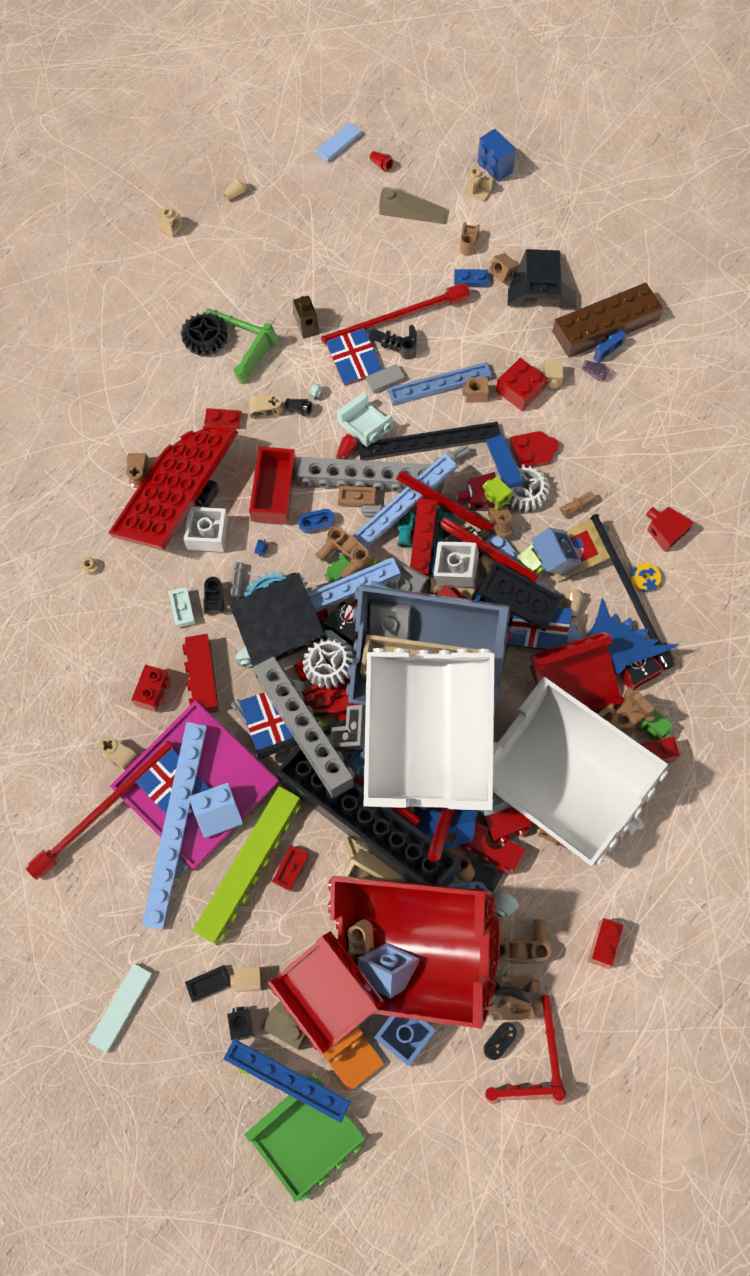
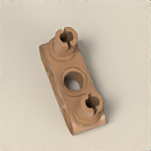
[315,526,374,579]
[499,918,551,964]

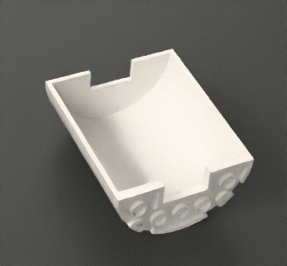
[364,648,495,810]
[493,677,668,867]

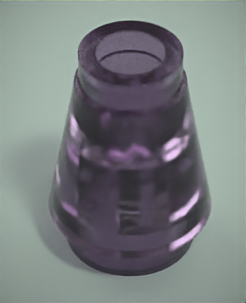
[581,360,609,381]

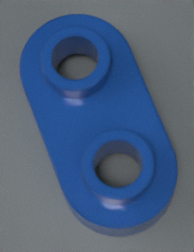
[298,509,335,533]

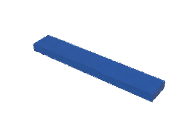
[223,1039,351,1123]

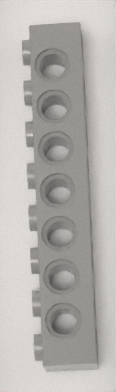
[297,457,443,493]
[253,656,355,798]

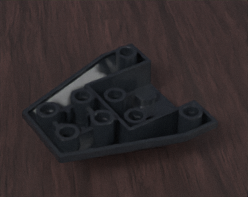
[507,249,576,309]

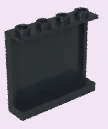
[229,572,328,666]

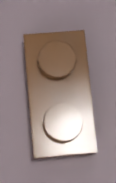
[338,486,376,507]

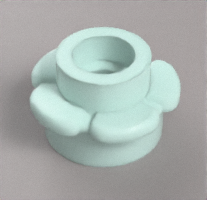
[308,382,323,399]

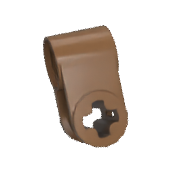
[460,222,480,256]
[126,453,148,488]
[488,505,513,538]

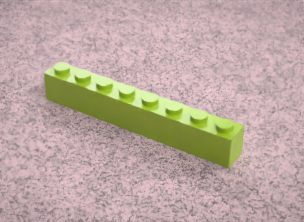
[192,786,302,946]

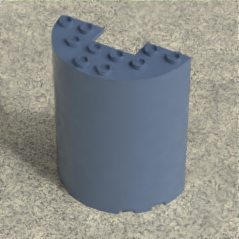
[346,584,510,718]

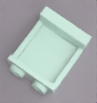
[337,392,393,447]

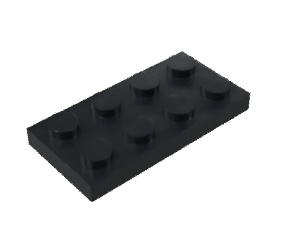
[477,561,563,632]

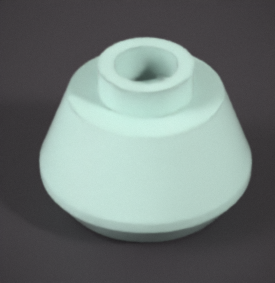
[492,890,519,918]

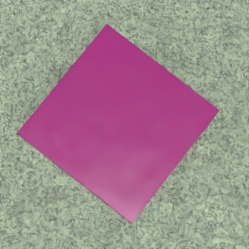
[110,700,280,871]

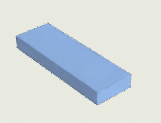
[316,122,361,162]

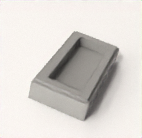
[366,364,405,394]

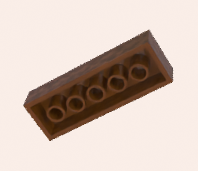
[552,282,663,358]

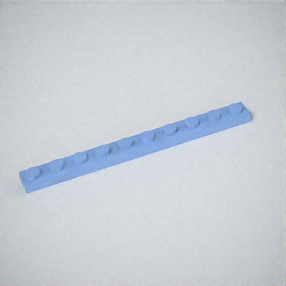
[142,722,207,930]

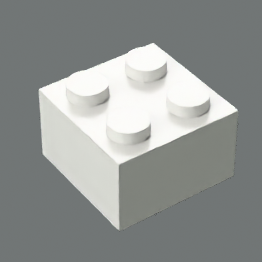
[184,507,228,552]
[434,542,479,587]

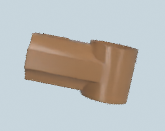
[445,847,475,882]

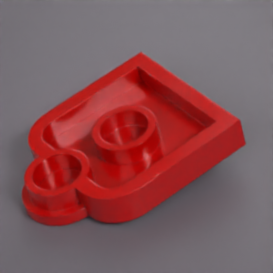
[510,431,559,468]

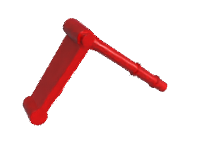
[485,995,566,1106]

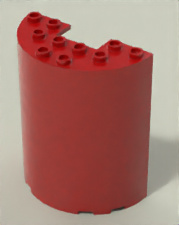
[328,875,500,1029]

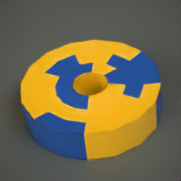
[630,562,661,593]

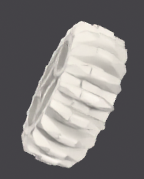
[506,464,550,513]
[303,637,355,689]

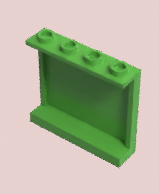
[244,1073,365,1203]

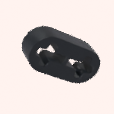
[483,1022,517,1060]

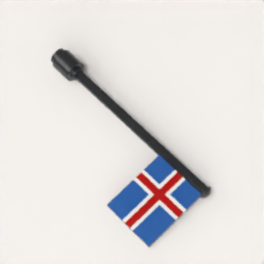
[503,608,573,667]
[239,692,346,761]

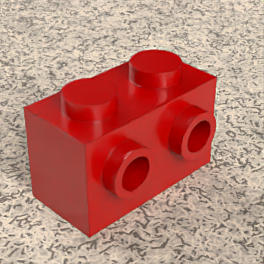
[131,664,171,712]

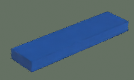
[486,434,523,489]

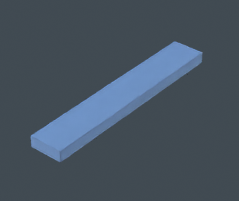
[387,362,493,406]

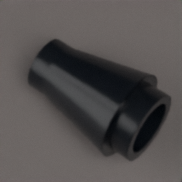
[285,398,312,416]

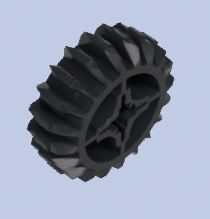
[181,312,228,356]

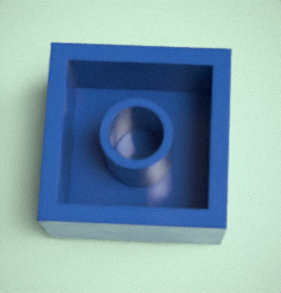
[477,129,516,182]

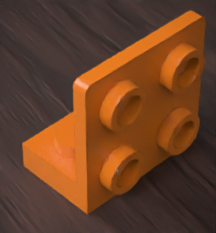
[323,1027,384,1091]

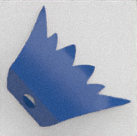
[585,598,679,676]
[410,807,478,849]

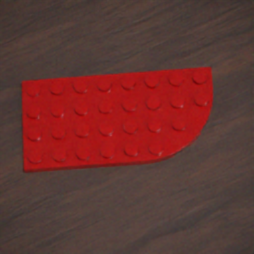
[108,425,239,551]

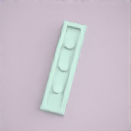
[88,964,153,1053]

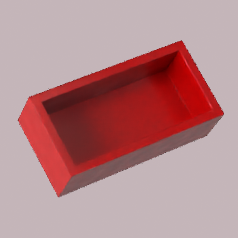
[249,446,296,524]

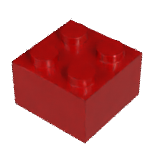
[496,357,547,411]

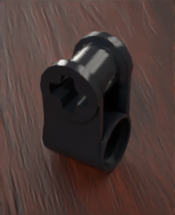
[203,576,224,614]

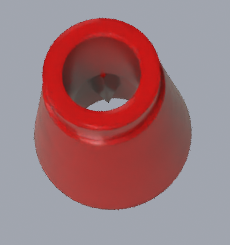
[369,151,394,171]
[336,434,358,459]

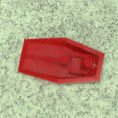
[301,677,361,714]

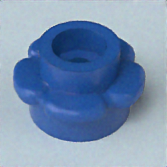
[254,539,268,557]

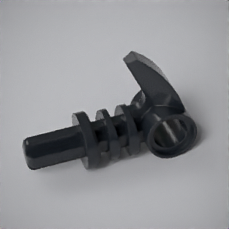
[368,325,417,360]

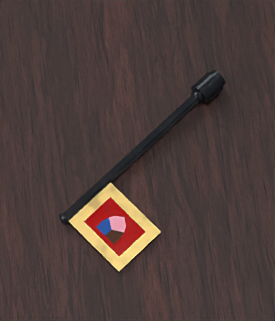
[554,514,676,671]

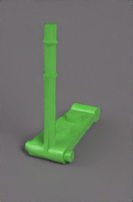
[205,308,279,384]

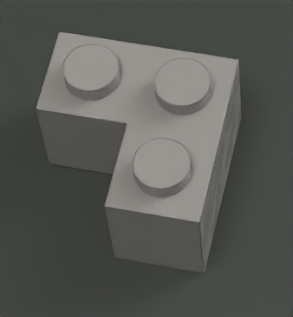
[330,705,366,751]

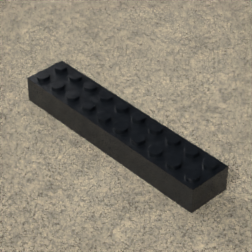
[275,747,461,886]

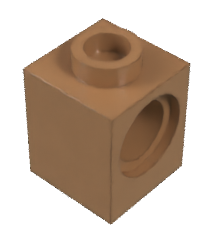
[488,253,519,283]
[462,377,489,403]

